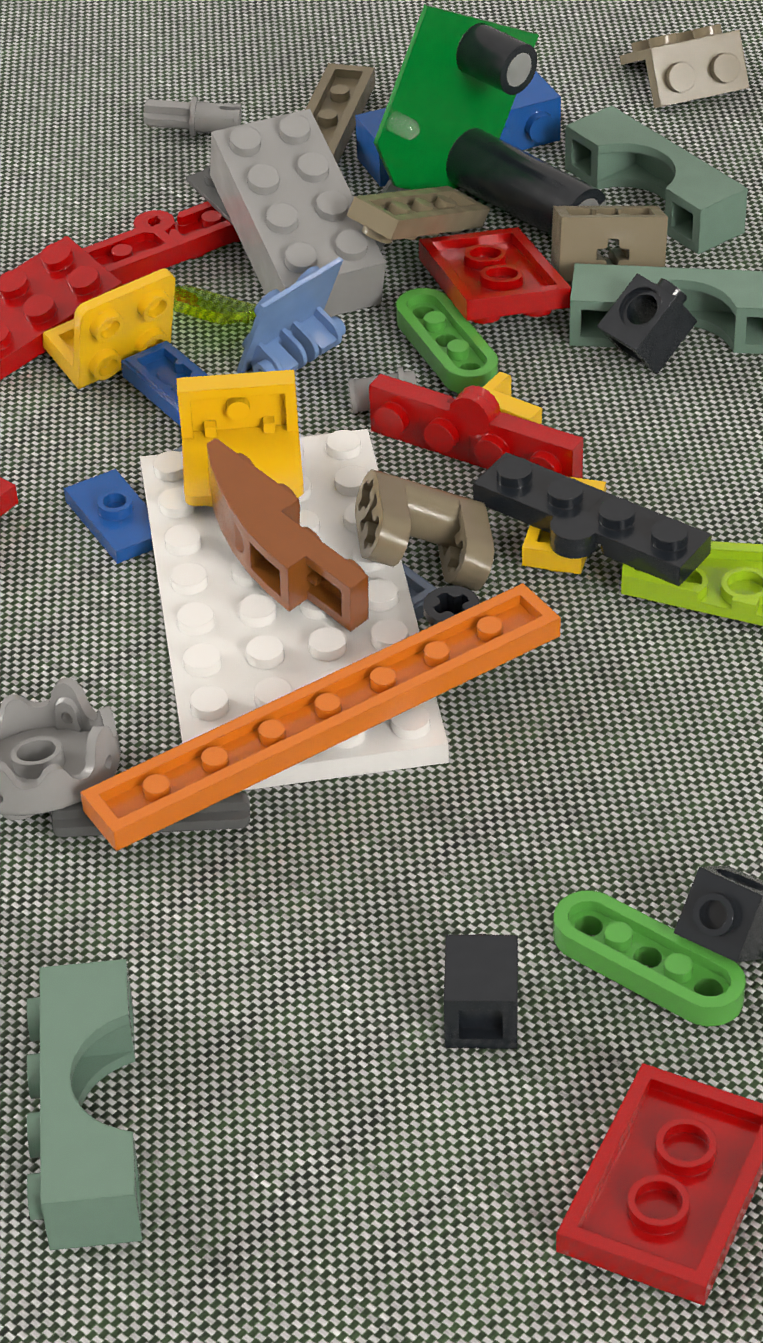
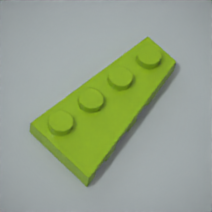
[621,541,763,626]

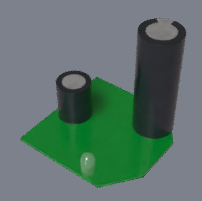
[373,4,606,236]

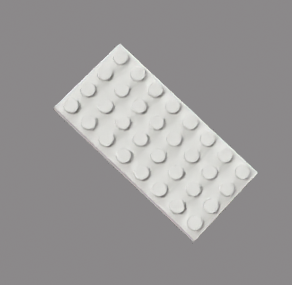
[140,429,449,791]

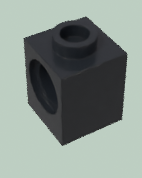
[597,273,697,374]
[674,866,763,962]
[444,934,518,1049]

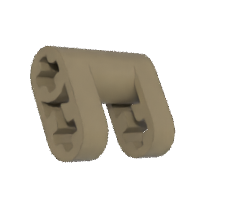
[355,469,494,591]

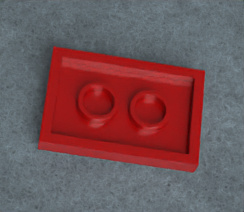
[419,227,571,324]
[0,236,123,380]
[556,1063,763,1306]

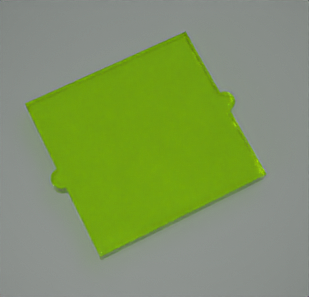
[173,285,256,325]

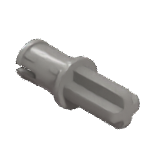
[143,96,242,136]

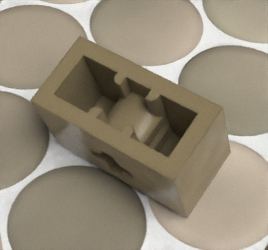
[551,206,668,288]

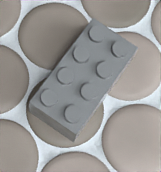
[210,109,386,317]

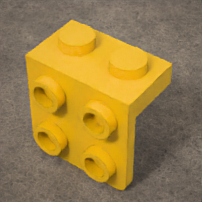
[43,268,176,389]
[177,370,304,507]

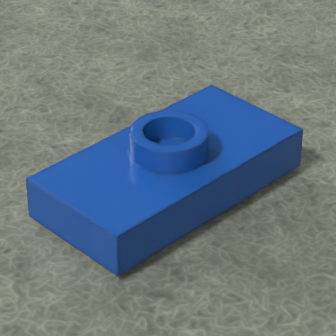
[121,341,209,427]
[64,469,153,564]

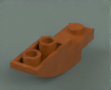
[207,438,369,632]

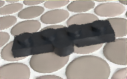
[473,452,712,586]

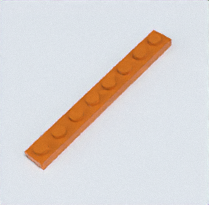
[80,583,561,851]

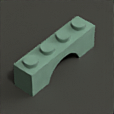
[565,106,748,255]
[569,263,763,354]
[27,959,142,1250]

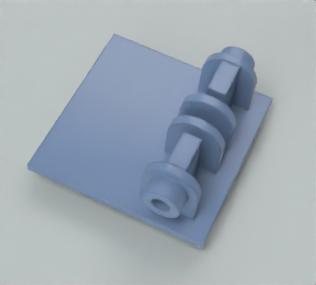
[236,257,346,374]

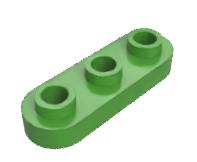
[396,288,498,394]
[553,891,746,1026]

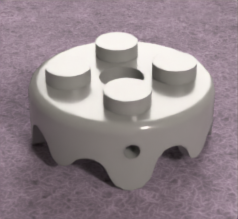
[0,678,121,820]

